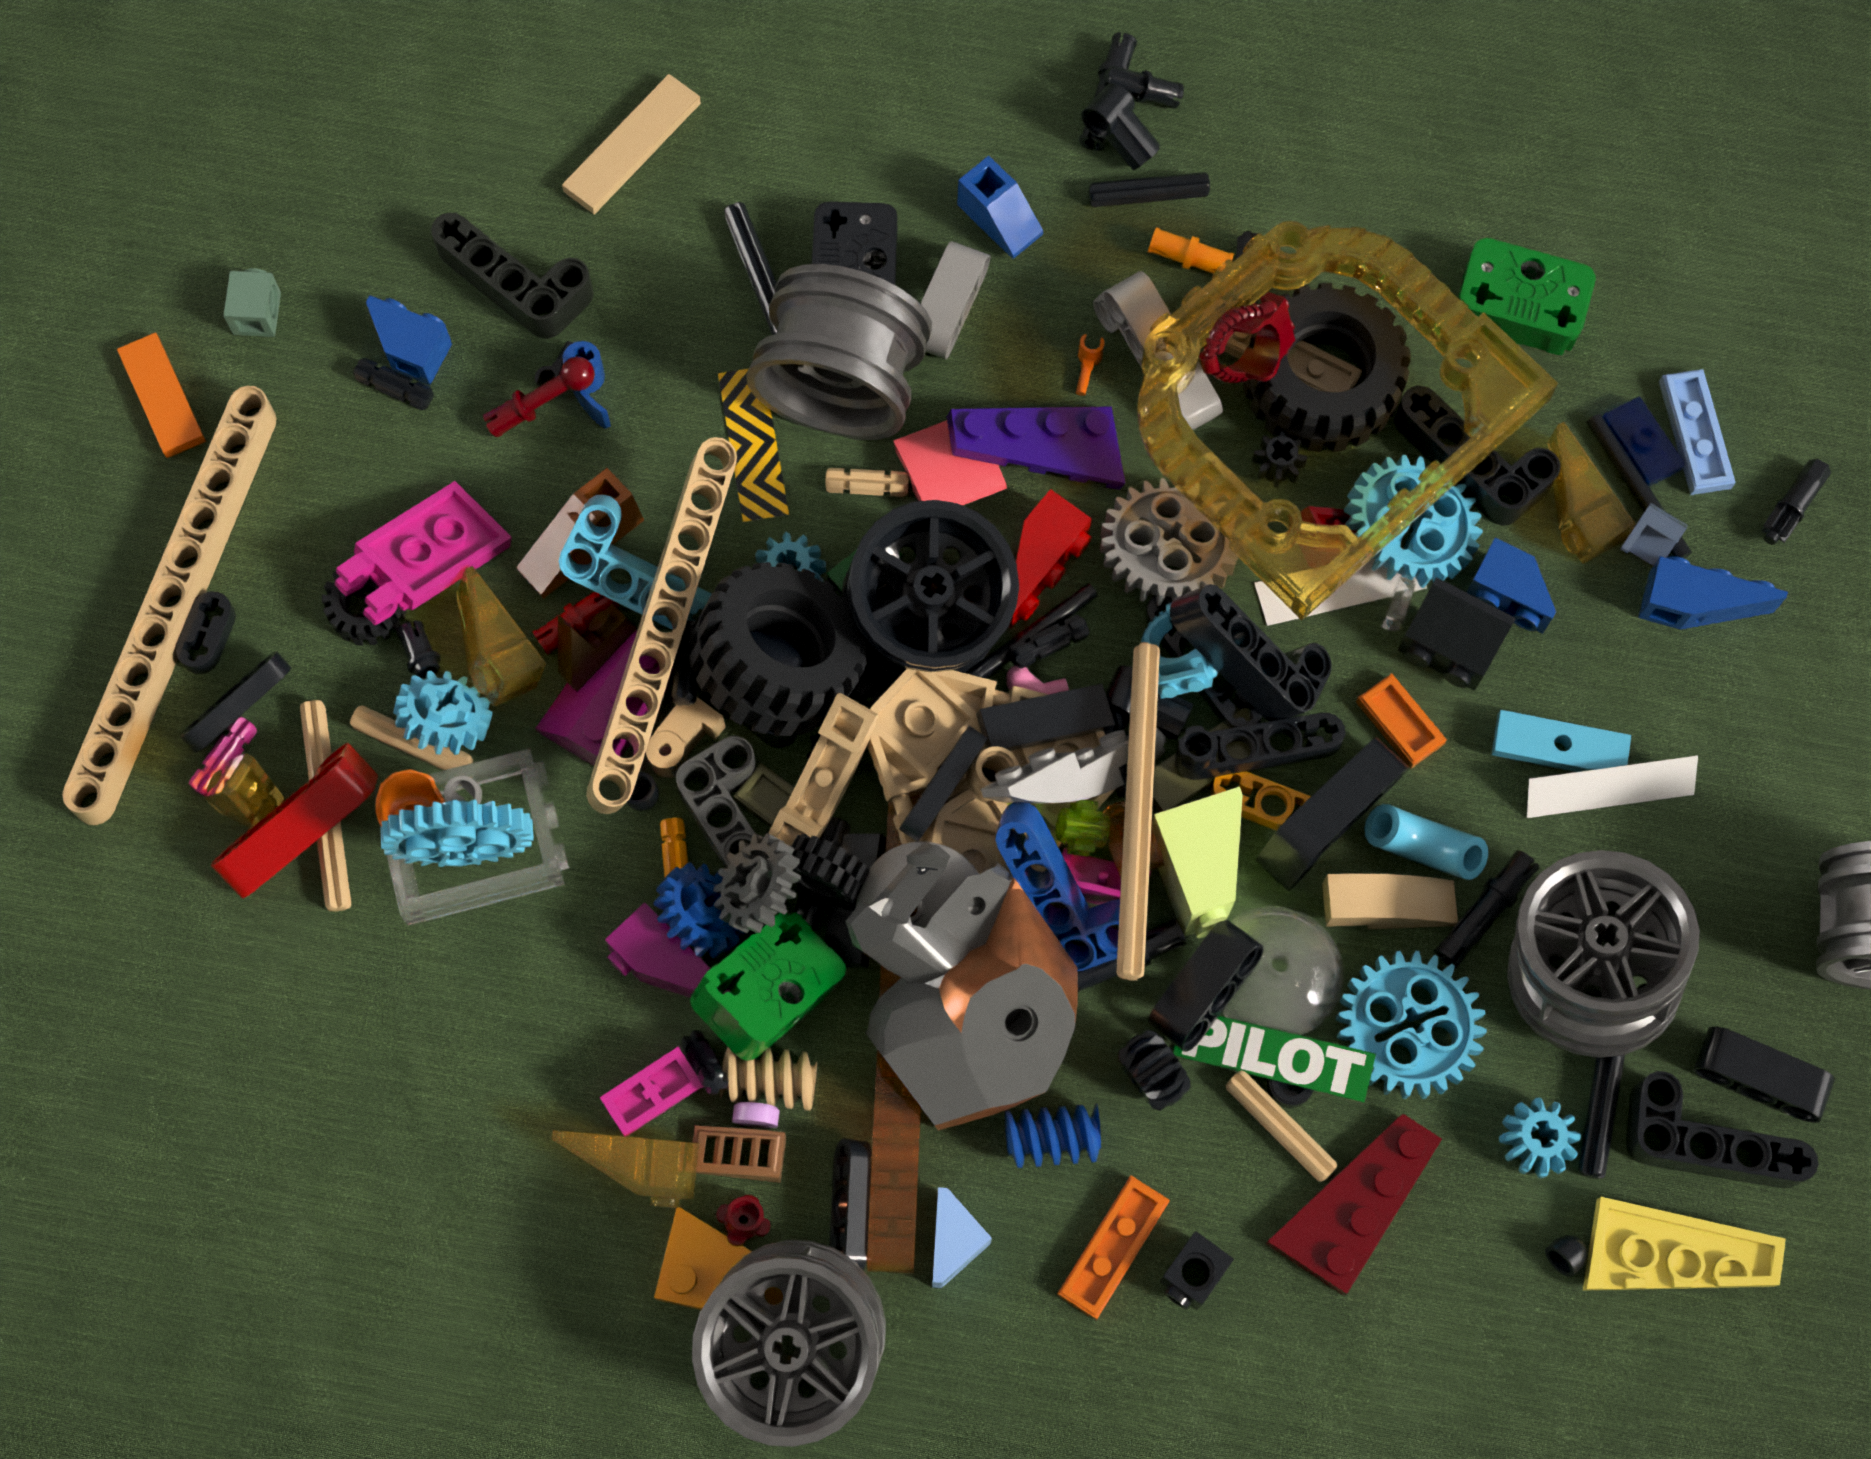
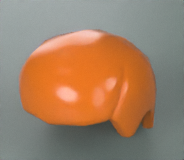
[375,769,445,827]

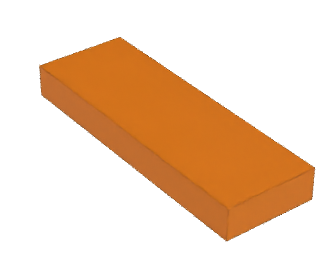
[117,332,206,458]
[1057,1175,1170,1320]

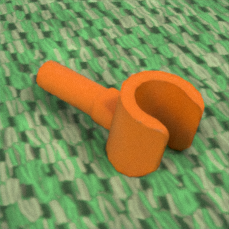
[1075,334,1105,396]

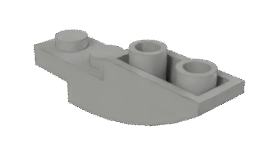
[981,730,1129,804]

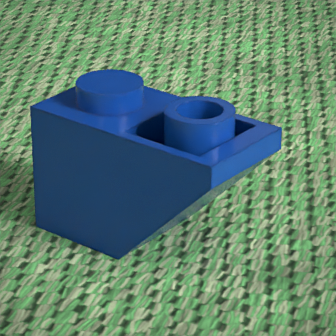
[957,156,1043,259]
[366,295,452,385]
[1466,538,1556,634]

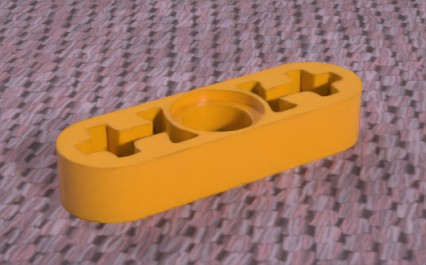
[1211,771,1311,831]

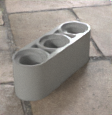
[921,241,990,360]

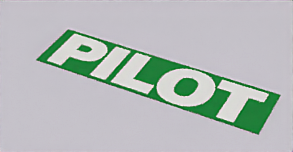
[1173,1016,1376,1103]

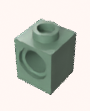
[223,268,281,337]

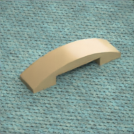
[768,693,879,846]

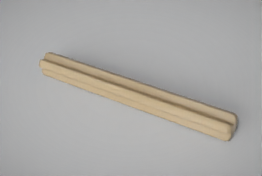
[300,700,351,912]

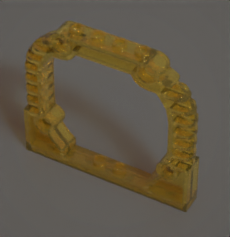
[1137,221,1558,621]

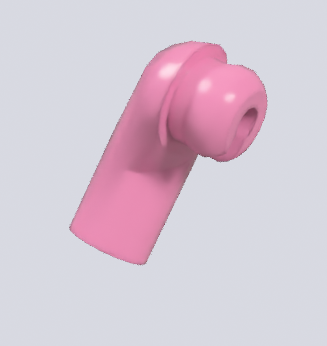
[1006,666,1069,695]

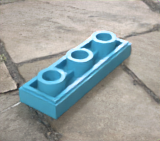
[1492,710,1631,772]

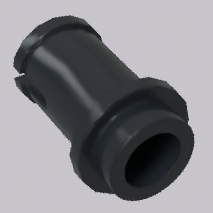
[396,620,441,679]

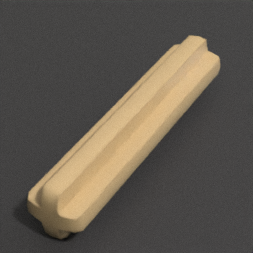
[350,705,473,776]
[1226,1070,1337,1182]

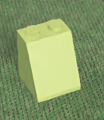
[1150,787,1243,938]

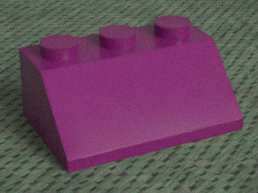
[535,630,674,766]

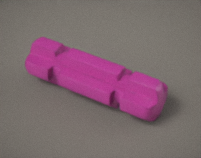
[189,717,257,797]

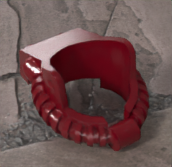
[1199,292,1295,383]

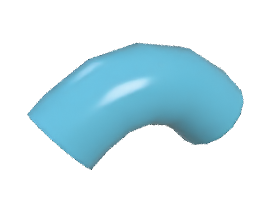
[1364,804,1488,880]

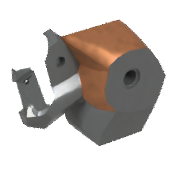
[846,841,1078,1131]

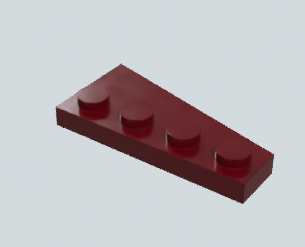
[1265,1114,1442,1296]

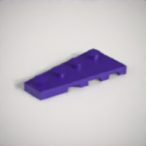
[946,406,1125,490]

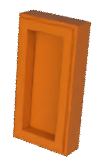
[1356,673,1447,769]

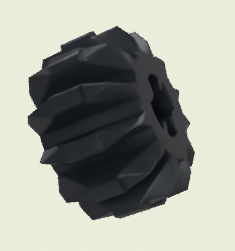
[1118,1029,1191,1111]

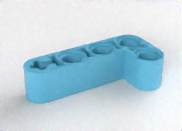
[559,495,712,630]

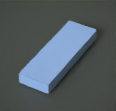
[1659,369,1736,495]

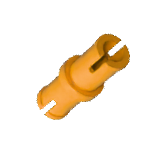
[1147,227,1234,279]

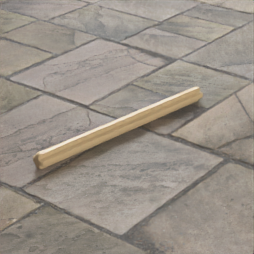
[1116,642,1160,981]

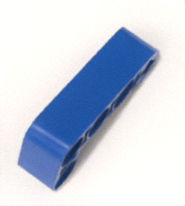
[995,802,1120,971]

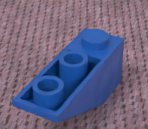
[1638,556,1788,630]

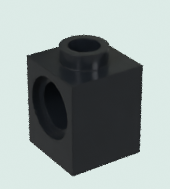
[1159,1231,1234,1310]

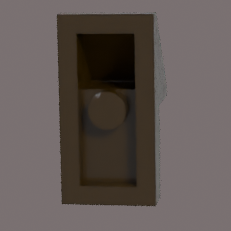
[558,603,637,692]

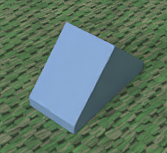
[932,1187,992,1288]

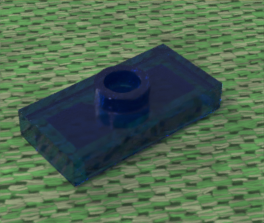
[1603,396,1685,487]

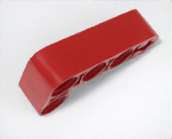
[211,742,378,899]

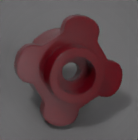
[716,1195,770,1246]

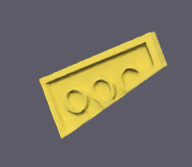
[1583,1197,1786,1291]

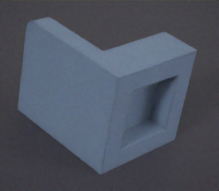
[1621,503,1688,566]

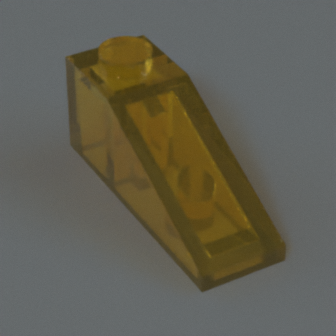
[1547,422,1636,564]
[456,566,546,707]
[205,753,284,829]
[552,1130,699,1208]

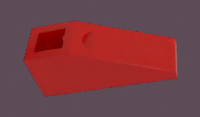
[1008,489,1092,629]

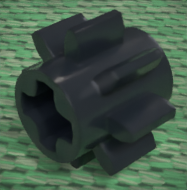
[1252,431,1307,488]

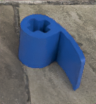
[563,341,611,429]

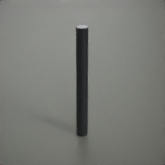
[1586,413,1692,559]
[966,583,1098,679]

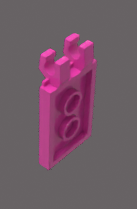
[335,481,512,626]

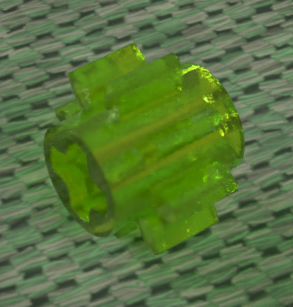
[1056,799,1110,857]

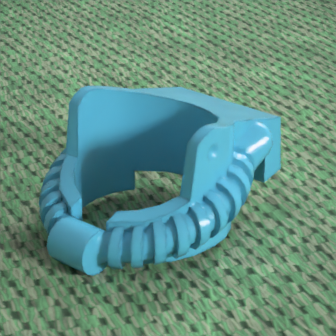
[1141,603,1219,699]

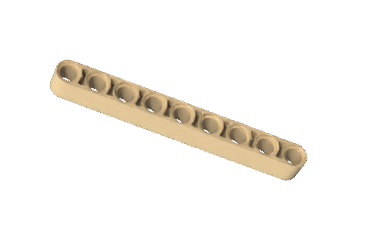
[586,437,737,814]

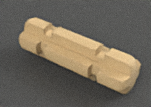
[825,468,909,497]

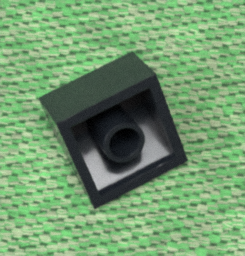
[1398,577,1516,691]

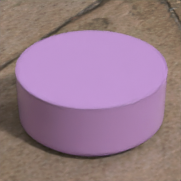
[732,1102,780,1128]

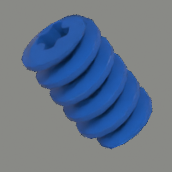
[1004,1103,1101,1168]

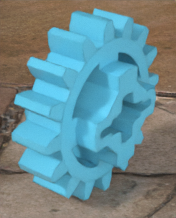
[393,671,492,755]

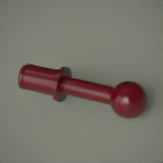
[483,357,595,438]

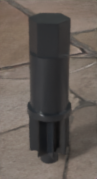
[1762,458,1831,545]

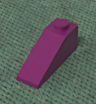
[605,902,730,998]

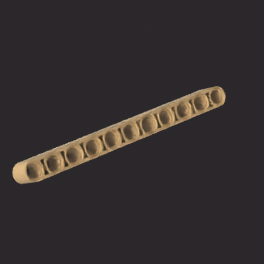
[62,385,277,825]

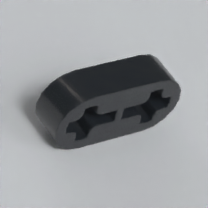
[176,591,236,674]

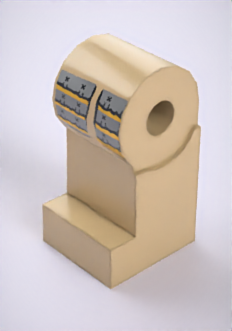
[646,697,726,778]

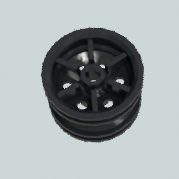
[841,500,1019,680]

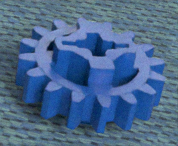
[654,862,746,958]

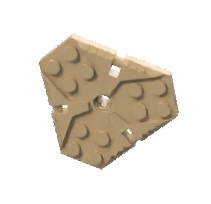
[867,669,1115,875]

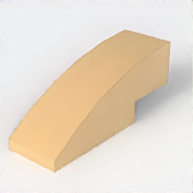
[1322,874,1458,929]

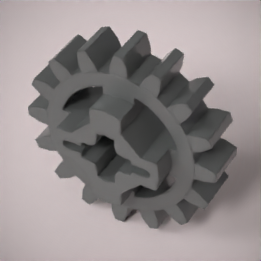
[713,833,801,933]

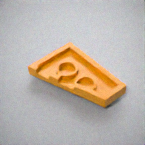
[654,1206,783,1310]

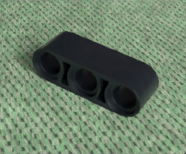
[1148,919,1264,1052]
[1693,1026,1835,1123]

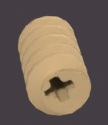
[720,1047,817,1111]

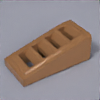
[689,1125,786,1183]

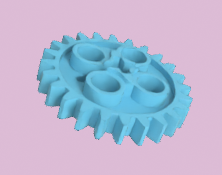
[1344,455,1483,588]
[380,800,534,867]
[1336,951,1487,1099]

